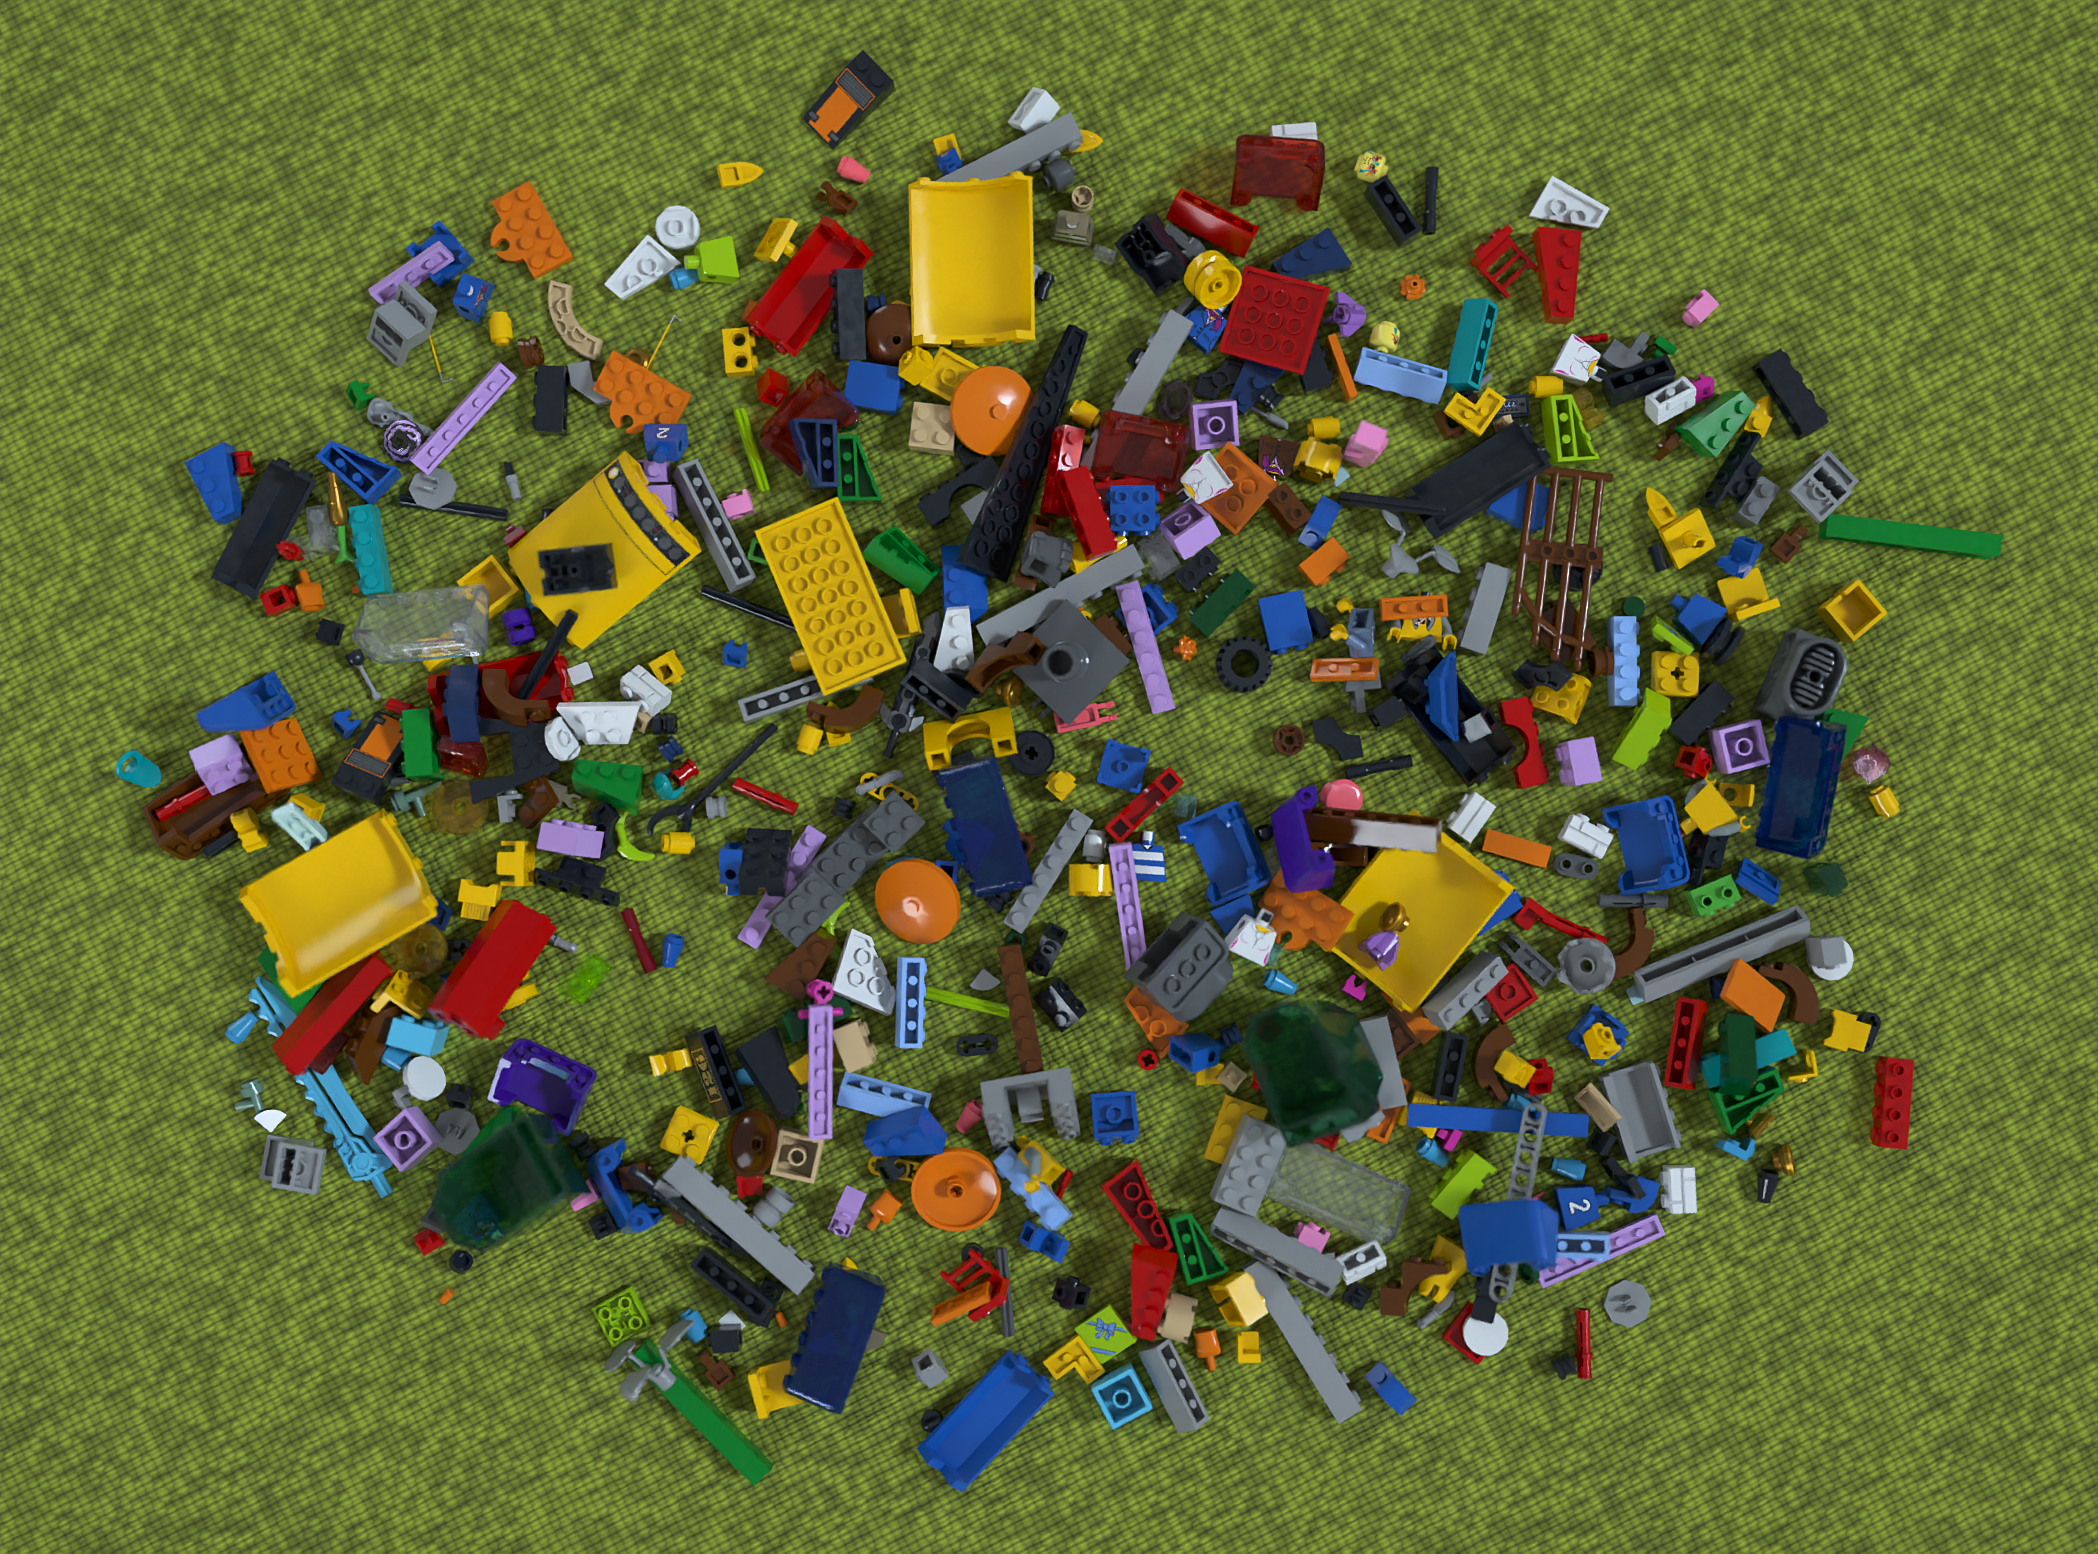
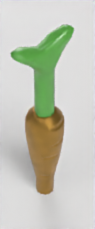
[327,471,357,565]

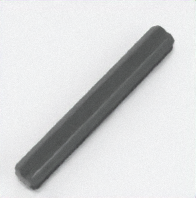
[995,1247,1015,1337]

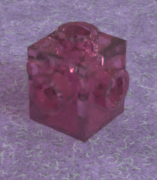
[1851,744,1892,784]

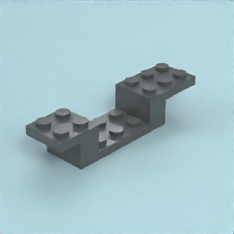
[765,790,926,948]

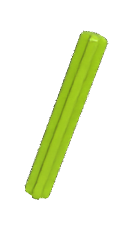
[734,408,770,493]
[924,987,1010,1017]

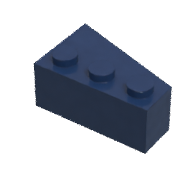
[1270,227,1352,282]
[787,418,839,490]
[443,664,481,743]

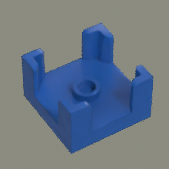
[406,220,475,289]
[1096,739,1151,794]

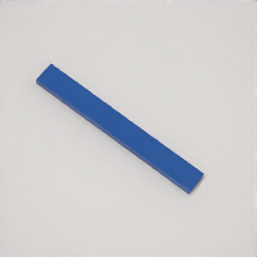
[1407,1103,1589,1137]

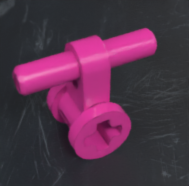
[798,979,843,1019]

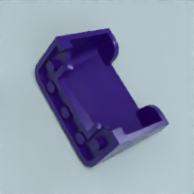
[1271,785,1335,893]
[487,1038,597,1136]

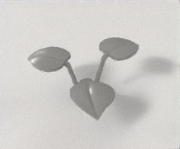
[1381,509,1460,578]
[604,1320,695,1402]

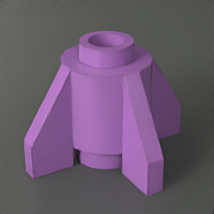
[1324,292,1366,337]
[1358,930,1400,971]

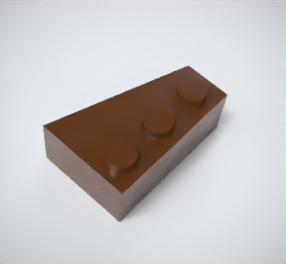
[764,928,839,1001]

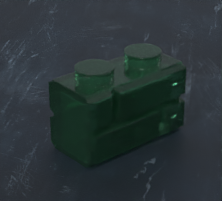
[1802,862,1849,897]

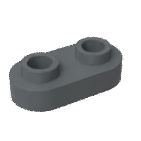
[1553,853,1598,880]

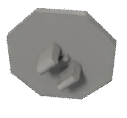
[408,467,457,510]
[434,1108,481,1155]
[1603,1279,1652,1328]

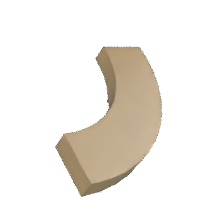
[548,280,603,362]

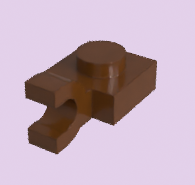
[816,181,858,217]
[1653,422,1682,462]
[1768,525,1808,564]
[699,1348,736,1391]

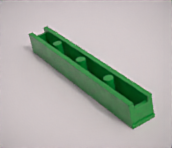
[1818,514,2004,560]
[629,1338,774,1486]

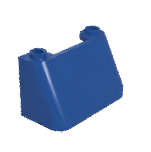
[196,671,296,732]
[1602,795,1690,896]
[1177,801,1272,907]
[586,1137,665,1235]
[1458,1198,1558,1276]

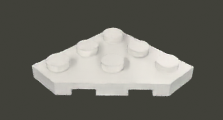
[831,929,896,1016]

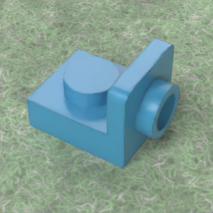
[1715,1137,1756,1161]

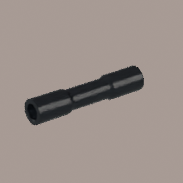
[1422,166,1439,235]
[1344,754,1413,780]

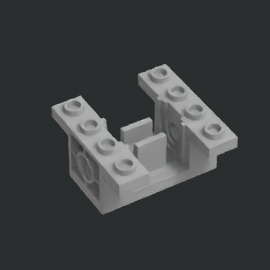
[980,1067,1081,1151]

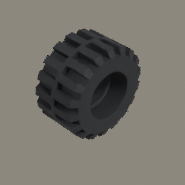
[1215,636,1273,693]

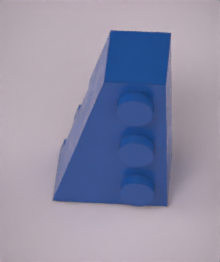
[316,441,402,505]
[184,442,244,525]
[863,1105,947,1156]

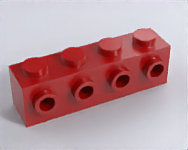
[1166,187,1260,258]
[1040,424,1085,519]
[1056,465,1118,562]
[1664,997,1709,1090]
[1870,1056,1914,1150]

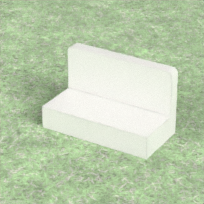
[1008,87,1060,135]

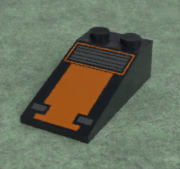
[802,50,896,150]
[331,710,404,807]

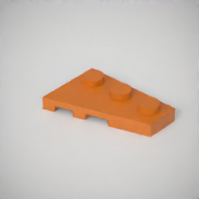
[1123,985,1190,1059]

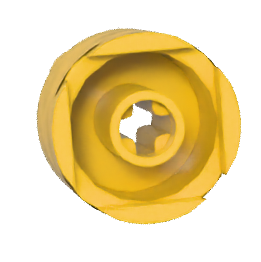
[1292,437,1343,484]
[1069,864,1113,896]

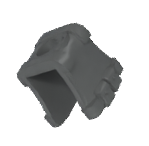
[1021,531,1073,588]

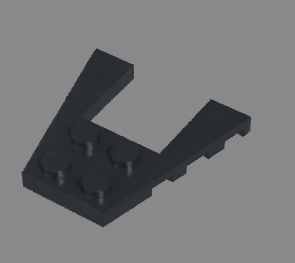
[469,717,561,805]

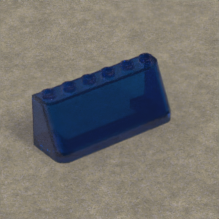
[1755,716,1847,860]
[936,753,1033,898]
[782,1261,886,1415]

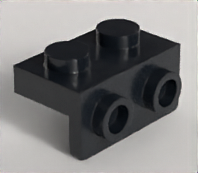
[1174,546,1221,593]
[1034,977,1087,1033]

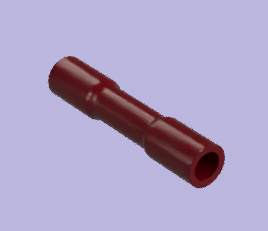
[620,908,657,974]

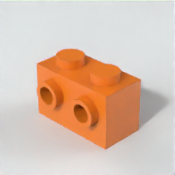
[1297,537,1350,588]

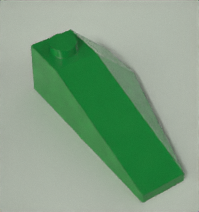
[446,1105,531,1177]

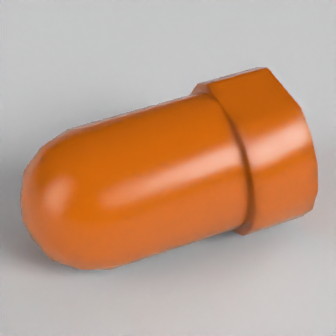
[439,1288,455,1304]
[775,1311,789,1328]

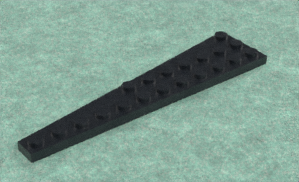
[956,324,1089,583]

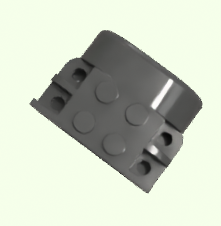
[1751,627,1848,732]
[1123,911,1233,1022]

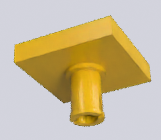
[753,218,799,262]
[1658,508,1716,569]

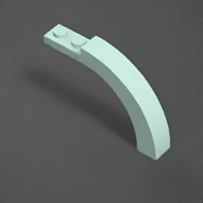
[272,802,331,851]

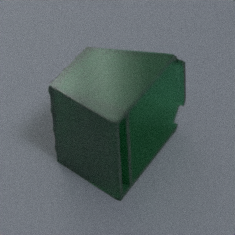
[1241,1000,1384,1149]
[431,1112,592,1253]

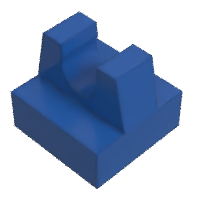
[935,147,964,176]
[723,640,747,668]
[330,709,361,740]

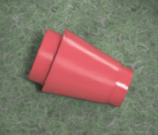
[836,156,871,184]
[955,1099,984,1134]

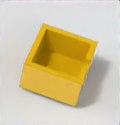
[457,555,525,620]
[1815,579,1887,644]
[1207,1272,1268,1326]

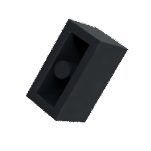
[1365,696,1407,731]

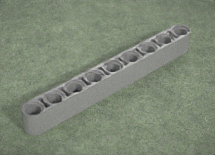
[1489,1102,1547,1303]

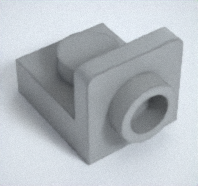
[497,790,525,823]
[392,1084,413,1111]

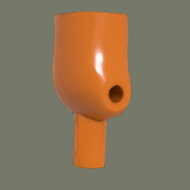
[294,570,325,612]
[866,1189,903,1231]
[1193,1327,1221,1371]

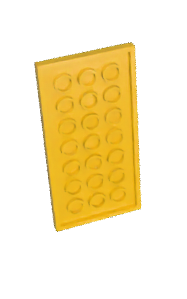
[755,497,907,697]

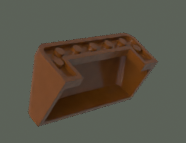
[142,739,292,860]

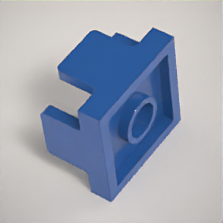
[1565,1003,1629,1067]

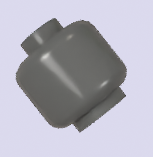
[1041,158,1075,192]

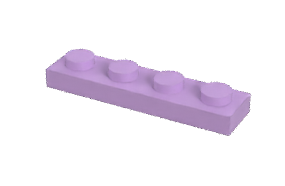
[369,241,455,305]

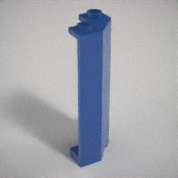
[917,1350,1055,1492]

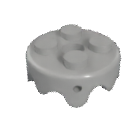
[1557,938,1616,994]

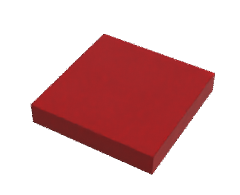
[1484,961,1539,1023]
[1441,1301,1485,1365]

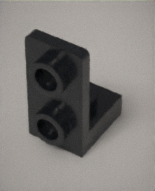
[1027,922,1069,977]

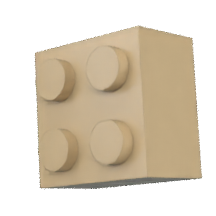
[909,402,956,456]
[832,1018,878,1073]
[770,1126,826,1184]

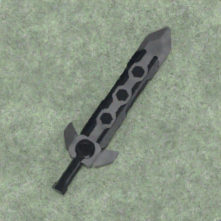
[880,612,942,759]
[628,1164,751,1261]

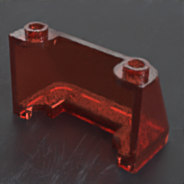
[1230,134,1326,211]
[759,368,859,477]
[1090,410,1190,493]

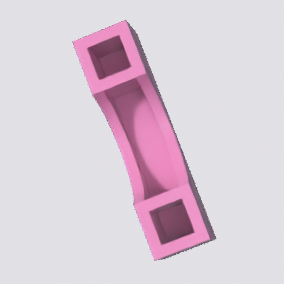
[1343,421,1389,468]

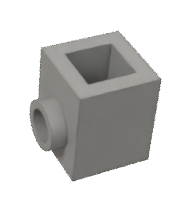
[911,1348,949,1389]

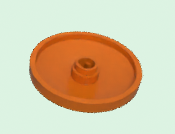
[950,366,1034,456]
[875,858,961,944]
[911,1147,1001,1232]

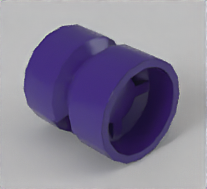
[501,608,538,646]

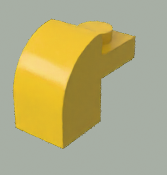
[1493,1050,1536,1088]

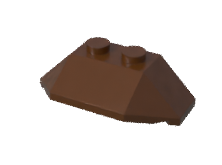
[345,1000,403,1085]

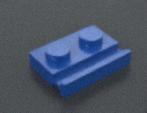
[1734,857,1782,906]

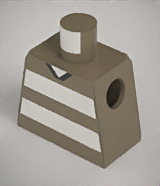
[1050,210,1094,247]

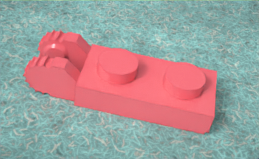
[1053,701,1118,734]

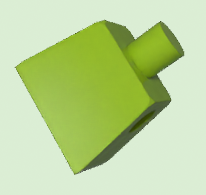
[684,236,739,284]

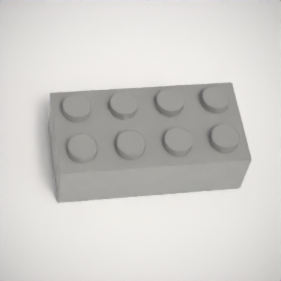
[1209,1112,1290,1217]

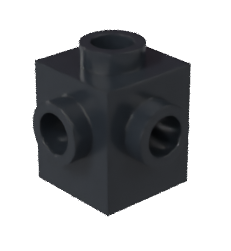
[1052,1275,1091,1310]

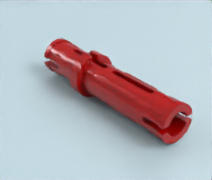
[732,777,799,816]
[155,784,212,822]
[1539,911,1607,944]
[1575,1308,1593,1379]

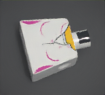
[1548,334,1607,386]
[1177,451,1234,504]
[1224,908,1276,966]

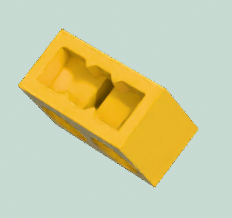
[722,327,758,378]

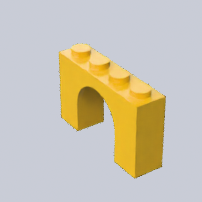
[923,706,1018,771]

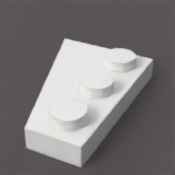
[605,235,682,300]

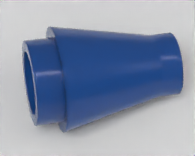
[662,933,685,968]

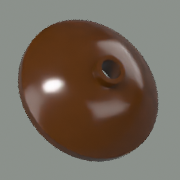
[865,303,928,367]
[726,1109,778,1178]

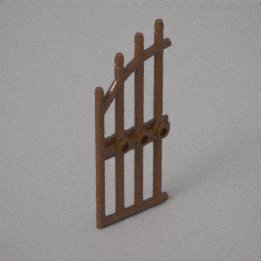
[1511,467,1613,671]

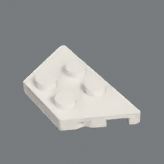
[556,701,641,745]

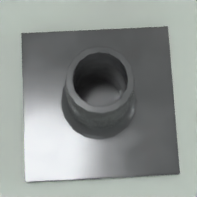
[1011,599,1131,725]

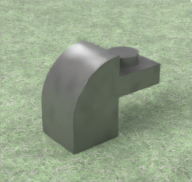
[1598,332,1649,373]
[1343,668,1381,714]

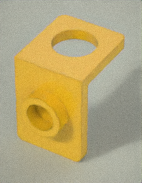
[1718,782,1755,807]
[1781,1049,1818,1083]

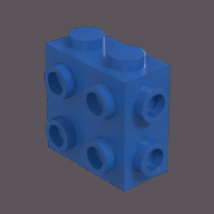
[1105,485,1160,536]

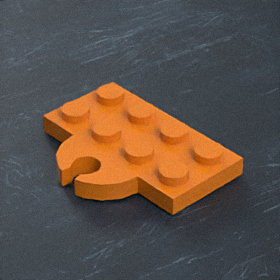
[491,181,574,279]
[593,350,692,434]
[1257,868,1355,952]

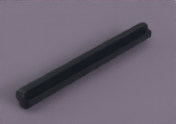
[1338,491,1448,517]
[398,494,508,521]
[700,585,797,632]
[516,609,578,700]

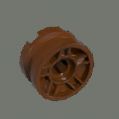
[518,335,545,369]
[1588,645,1614,677]
[1272,724,1305,756]

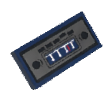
[1492,394,1530,420]

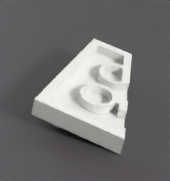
[1528,176,1610,229]
[933,606,975,674]

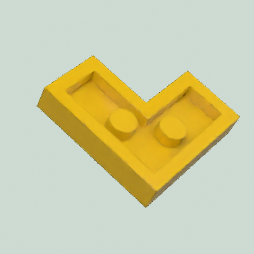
[1443,387,1506,437]
[1043,1334,1106,1385]

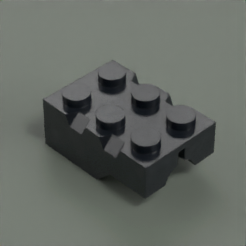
[1114,213,1191,296]
[537,543,618,596]
[738,828,793,897]

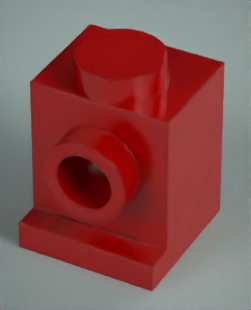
[259,584,298,617]

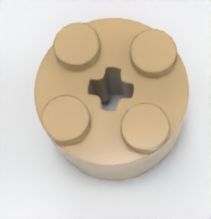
[1157,1292,1199,1344]

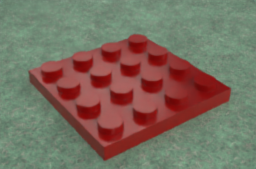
[1218,265,1331,376]

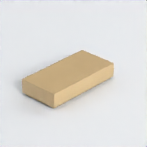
[1574,1083,1622,1132]

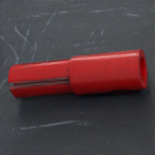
[1579,333,1608,343]
[1055,1169,1074,1200]

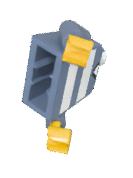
[1330,598,1376,658]

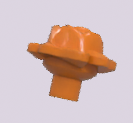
[1400,274,1426,300]
[1173,635,1197,661]

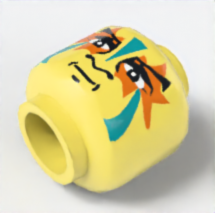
[1354,151,1389,183]
[1369,321,1400,354]

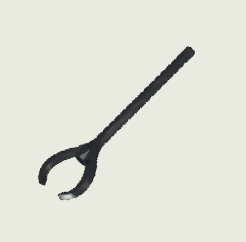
[647,722,779,836]

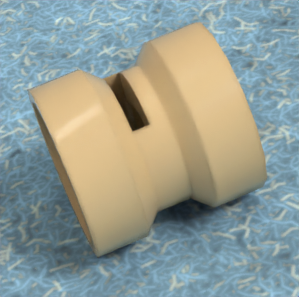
[1072,185,1094,214]

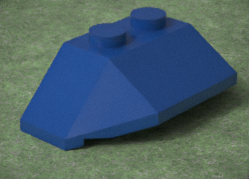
[941,545,988,627]
[1424,650,1460,741]

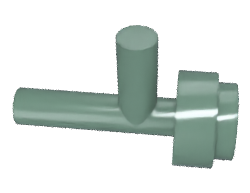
[390,780,444,817]
[235,1078,266,1130]

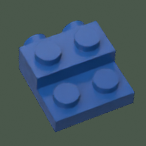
[1114,583,1179,636]
[1091,1090,1139,1146]

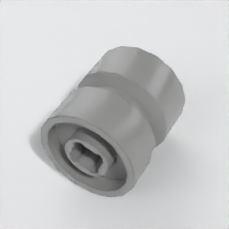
[753,1185,795,1228]

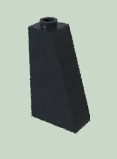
[735,1025,801,1121]

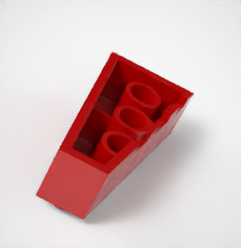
[1532,226,1582,325]
[1099,1158,1173,1251]
[1131,1242,1178,1341]

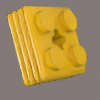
[1650,651,1700,697]
[660,1105,719,1165]

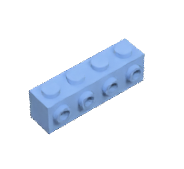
[1353,347,1448,404]
[1607,616,1640,707]
[895,956,927,1048]
[837,1071,932,1117]
[993,1147,1073,1230]
[1557,1230,1610,1261]

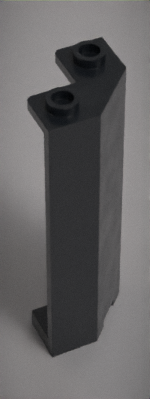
[1403,419,1551,539]
[211,457,317,600]
[1385,646,1517,788]

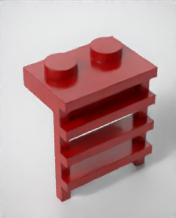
[1470,224,1539,299]
[939,1248,1010,1322]

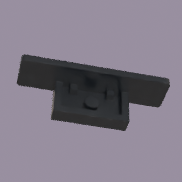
[1699,431,1763,509]
[1684,828,1729,886]
[533,855,620,907]
[1471,1264,1506,1324]

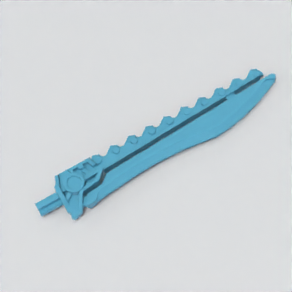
[248,977,394,1198]

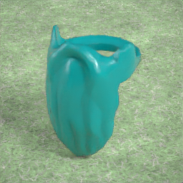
[115,749,162,787]
[651,769,685,800]

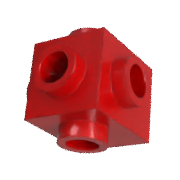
[1674,745,1713,779]
[1526,1058,1554,1096]

